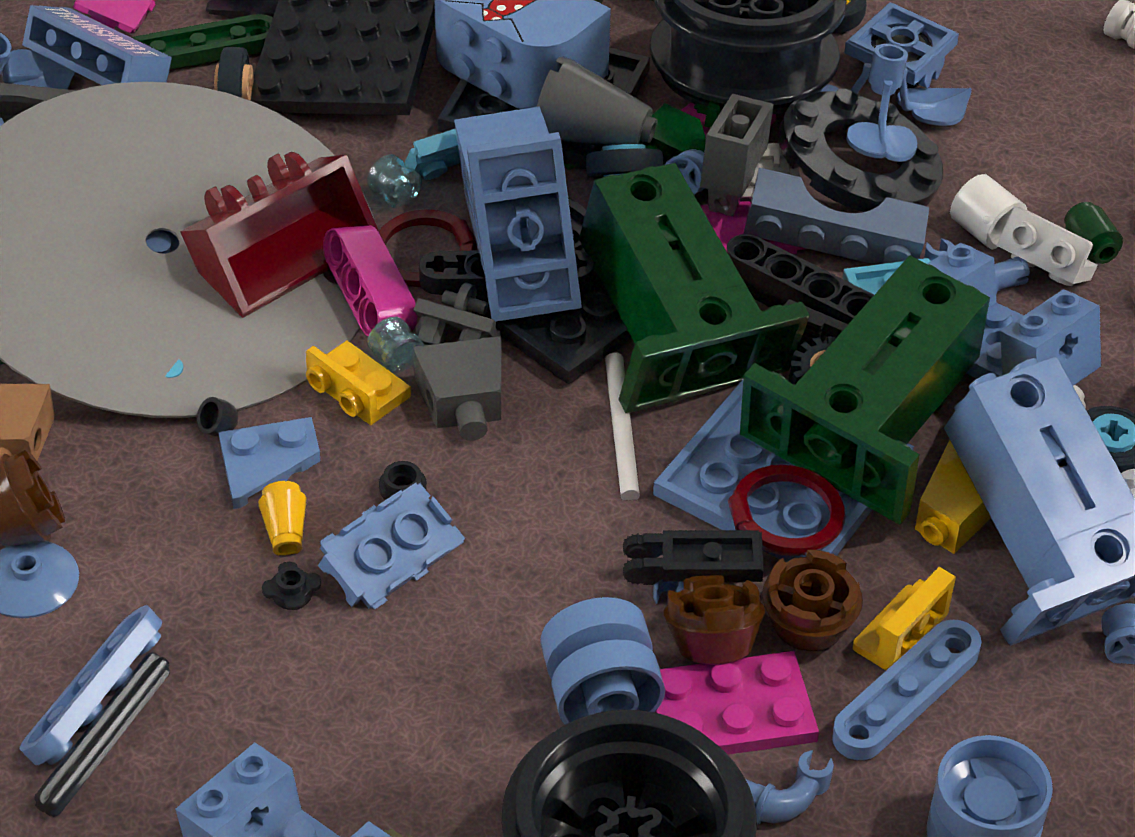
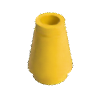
[258,481,307,556]

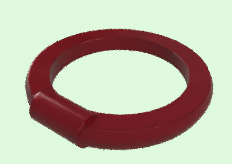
[379,209,477,287]
[728,465,846,556]

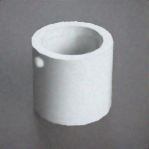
[950,174,1027,250]

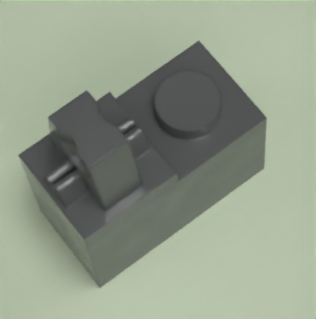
[700,94,774,216]

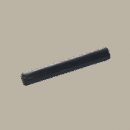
[34,652,170,817]

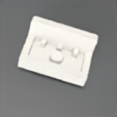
[996,207,1098,286]

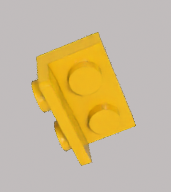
[305,340,411,425]
[852,567,956,671]

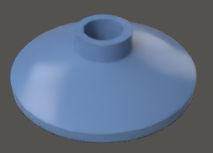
[0,542,79,618]

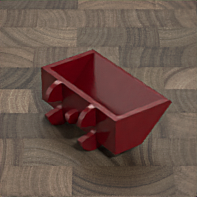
[180,152,381,318]

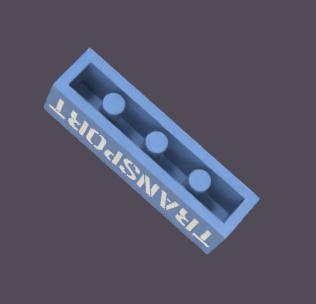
[22,5,172,85]

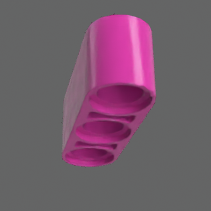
[323,225,418,337]

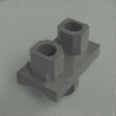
[414,282,502,346]

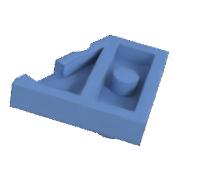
[218,417,321,509]

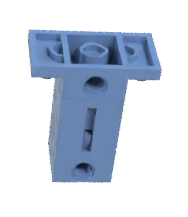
[454,106,582,322]
[944,356,1135,646]

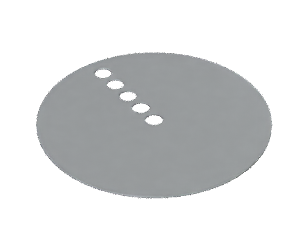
[0,82,374,418]

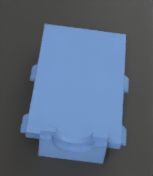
[318,483,465,609]

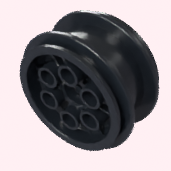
[650,0,847,114]
[501,710,757,837]

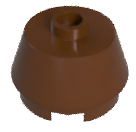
[0,450,65,547]
[762,550,863,651]
[663,575,765,664]

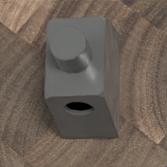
[413,336,501,441]

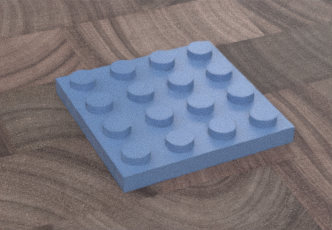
[653,380,914,562]

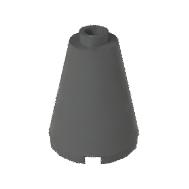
[537,56,657,146]

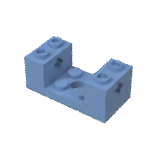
[927,243,1101,385]
[175,743,391,837]

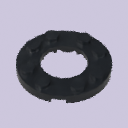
[778,89,943,212]

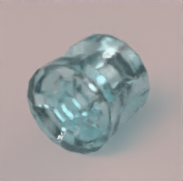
[367,154,422,209]
[367,316,425,375]

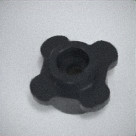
[262,561,321,610]

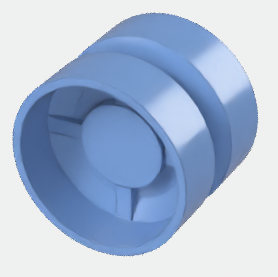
[540,597,665,725]
[927,735,1053,837]

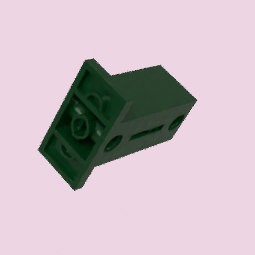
[579,163,810,413]
[740,255,990,525]

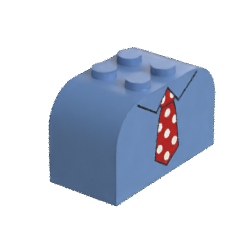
[434,0,611,109]

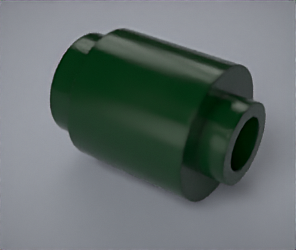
[1064,202,1123,264]

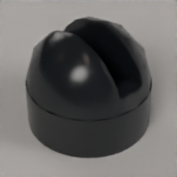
[197,397,238,436]

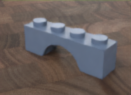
[743,168,929,265]

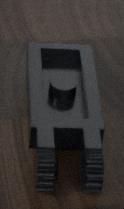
[623,530,764,585]

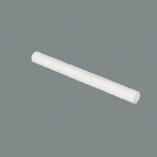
[605,353,640,500]

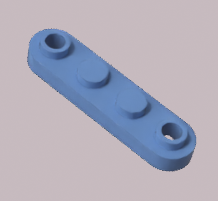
[20,605,162,765]
[832,620,981,760]

